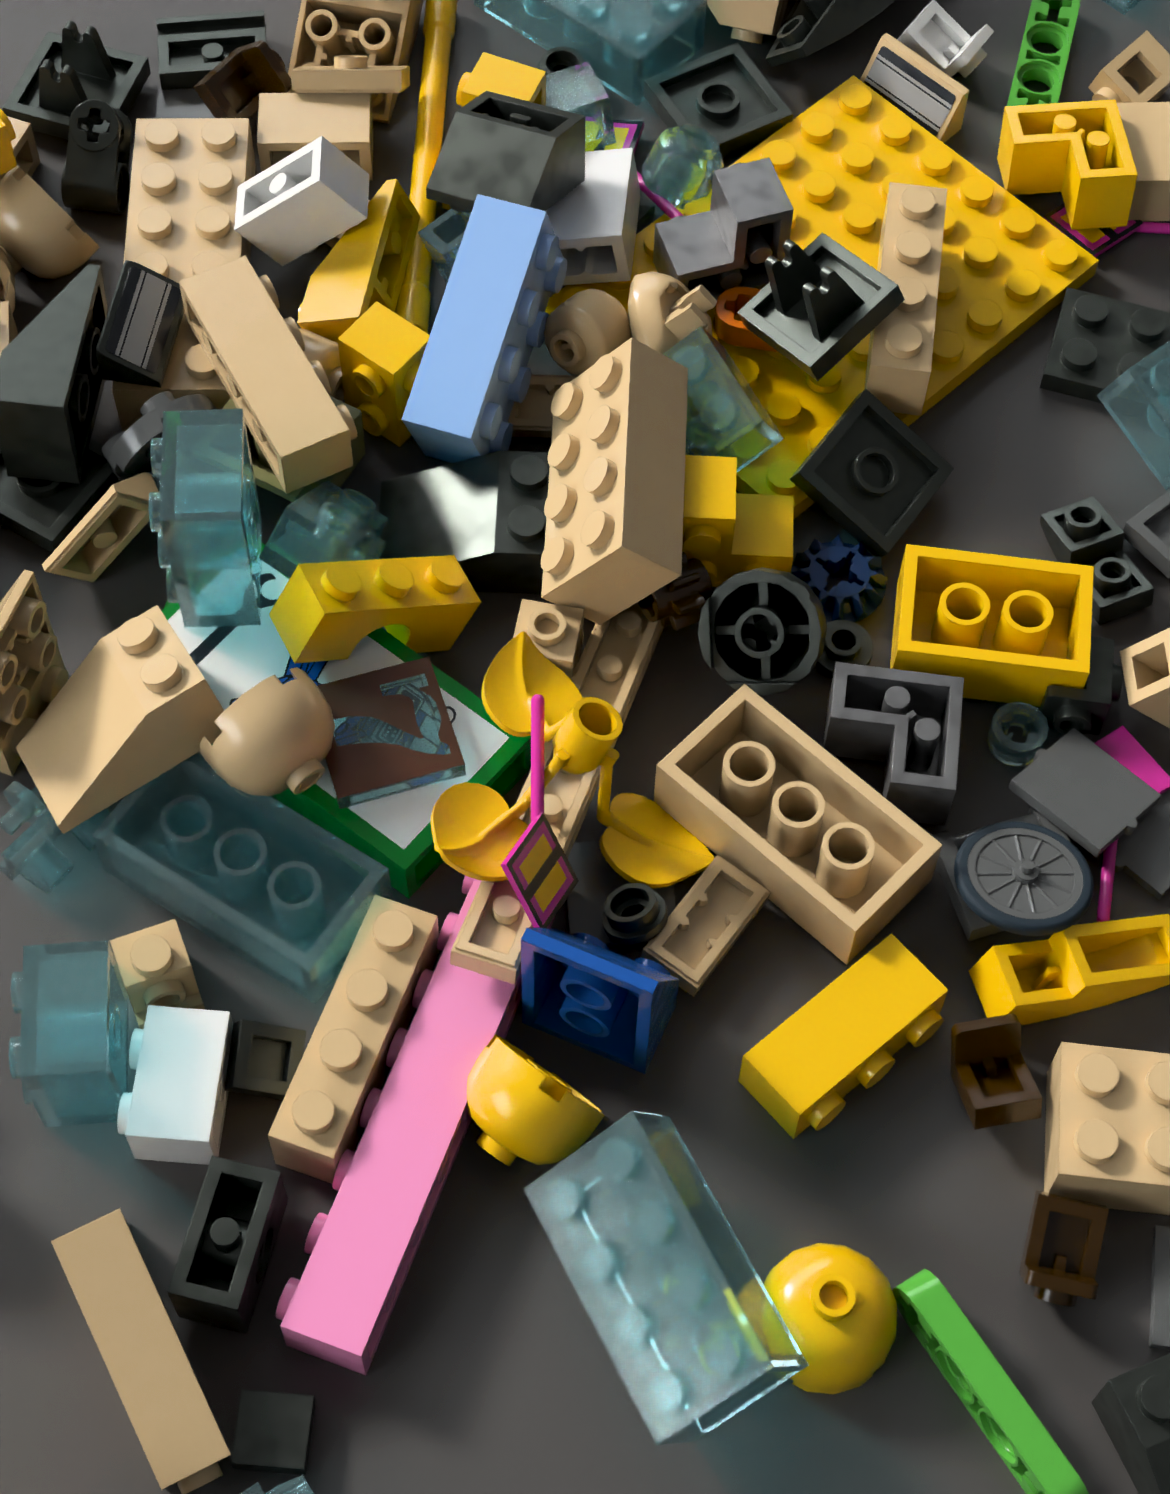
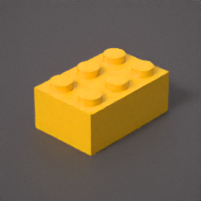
[890,544,1094,707]

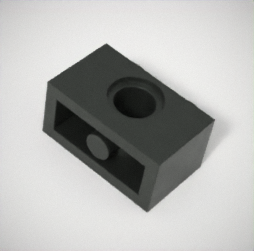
[167,1156,288,1334]

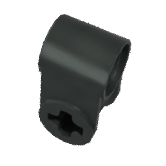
[61,99,133,214]

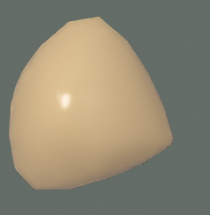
[628,271,717,365]

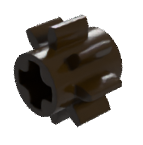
[638,552,713,631]

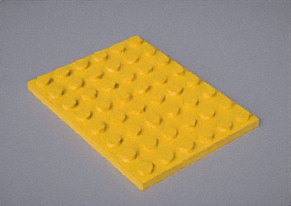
[545,75,1099,520]

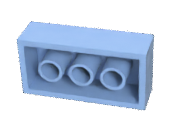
[401,194,567,463]

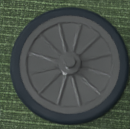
[954,821,1094,936]

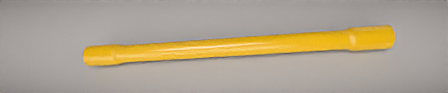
[395,0,458,333]

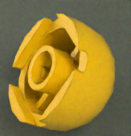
[467,1034,605,1166]
[754,1243,897,1394]

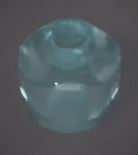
[641,124,724,210]

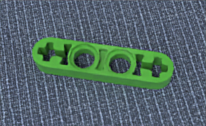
[1007,0,1080,106]
[893,1269,1089,1494]

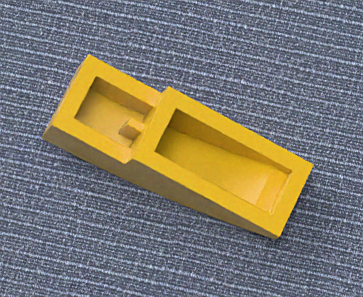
[969,914,1170,1025]

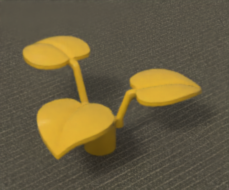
[431,631,715,889]

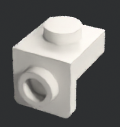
[897,0,994,78]

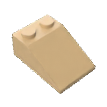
[15,605,224,834]

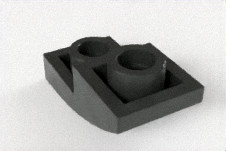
[1040,496,1154,625]

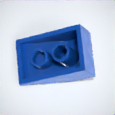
[521,928,679,1074]

